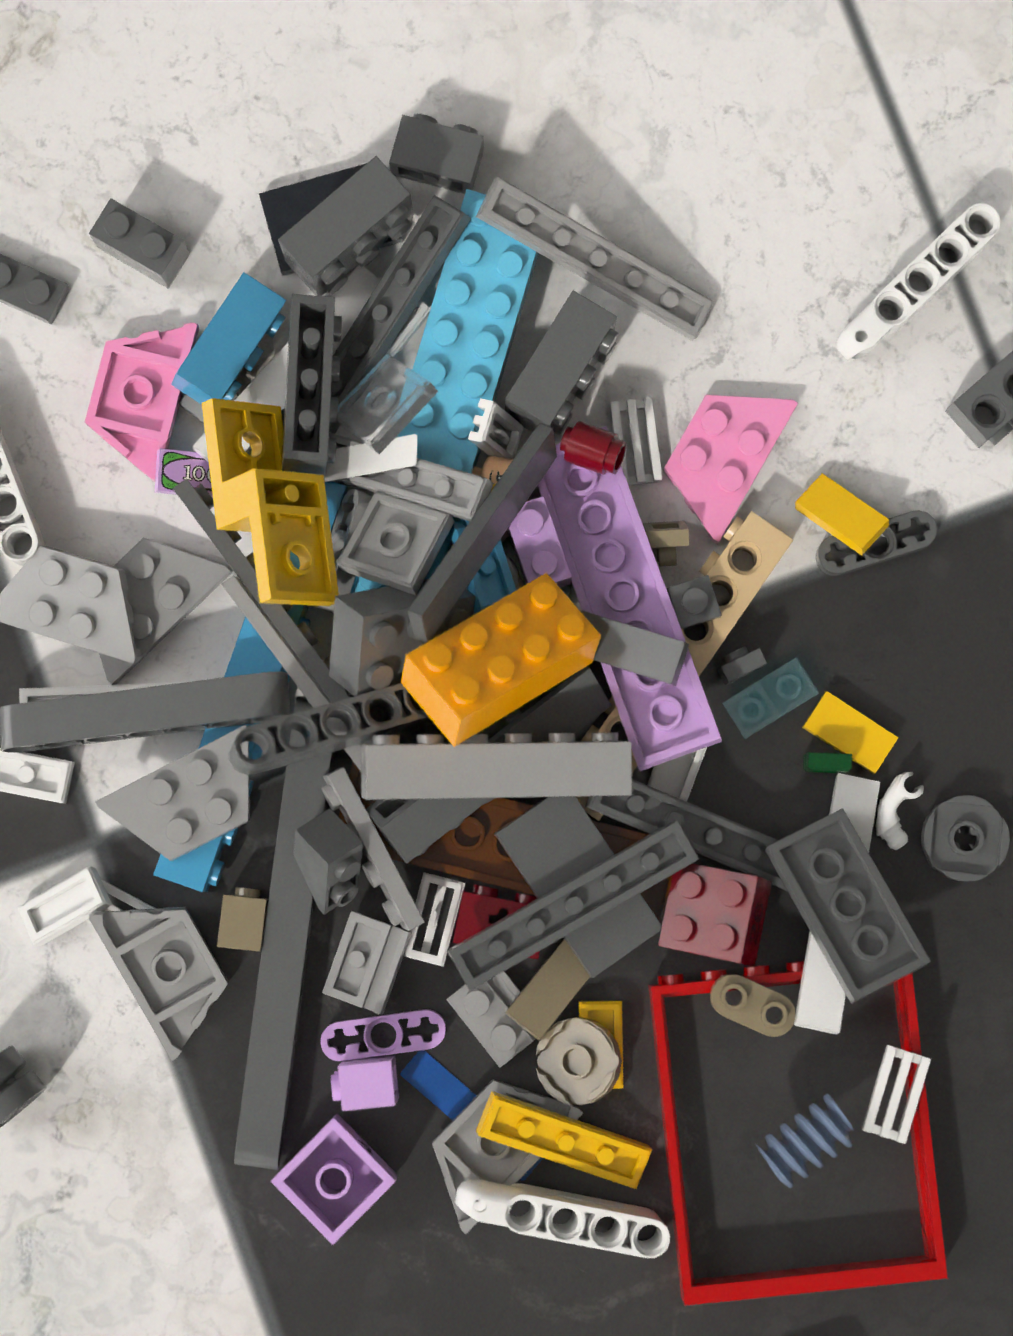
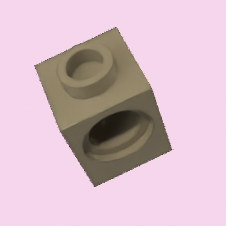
[217,887,268,952]

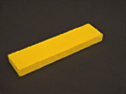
[476,1091,652,1189]

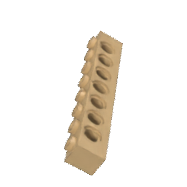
[576,511,793,822]

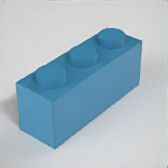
[171,272,287,405]

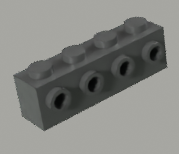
[282,294,342,477]

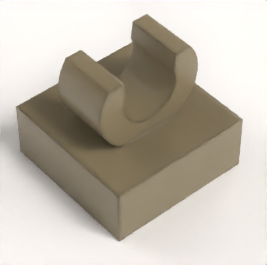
[643,521,689,567]

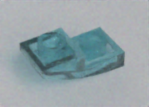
[723,657,820,739]

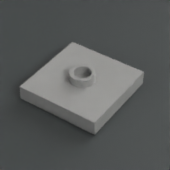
[337,491,454,595]

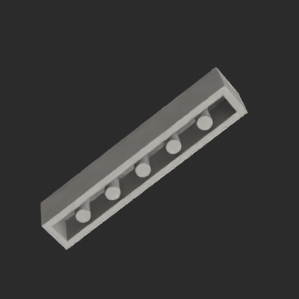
[361,732,632,800]

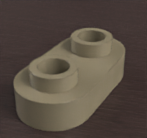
[710,974,796,1037]

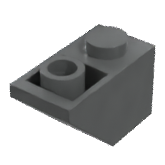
[294,809,363,914]

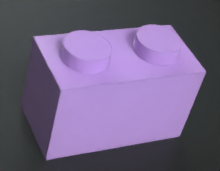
[507,496,572,588]
[331,1055,399,1111]

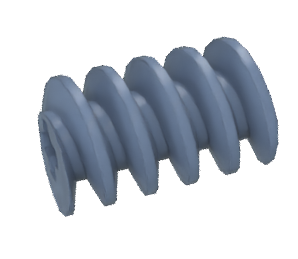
[755,1093,854,1189]

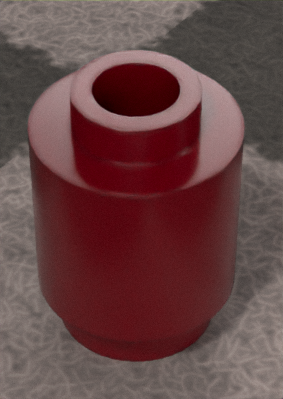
[560,421,627,475]

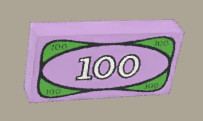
[154,448,213,498]

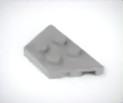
[99,538,232,685]
[0,546,141,664]
[95,725,250,861]
[89,907,228,1061]
[432,1079,583,1235]

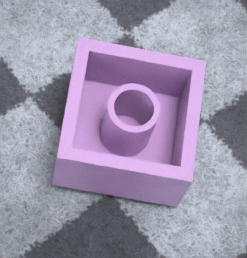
[271,1113,398,1245]

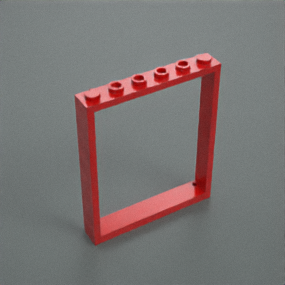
[648,961,948,1306]

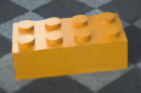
[401,573,601,747]

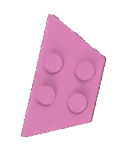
[85,322,199,481]
[664,395,798,545]

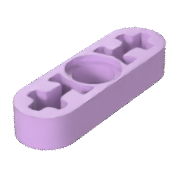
[321,1009,446,1061]

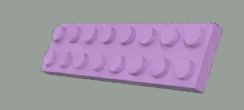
[538,426,722,771]

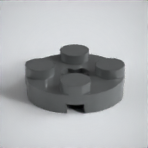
[921,795,1010,882]

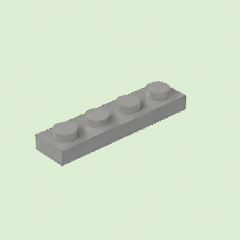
[322,767,425,931]

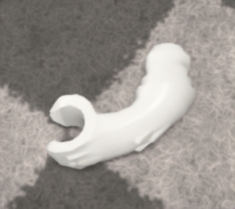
[876,772,924,850]

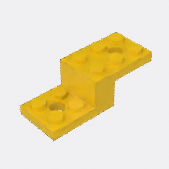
[202,398,339,606]

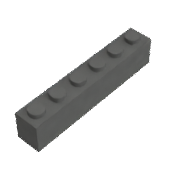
[366,666,612,864]

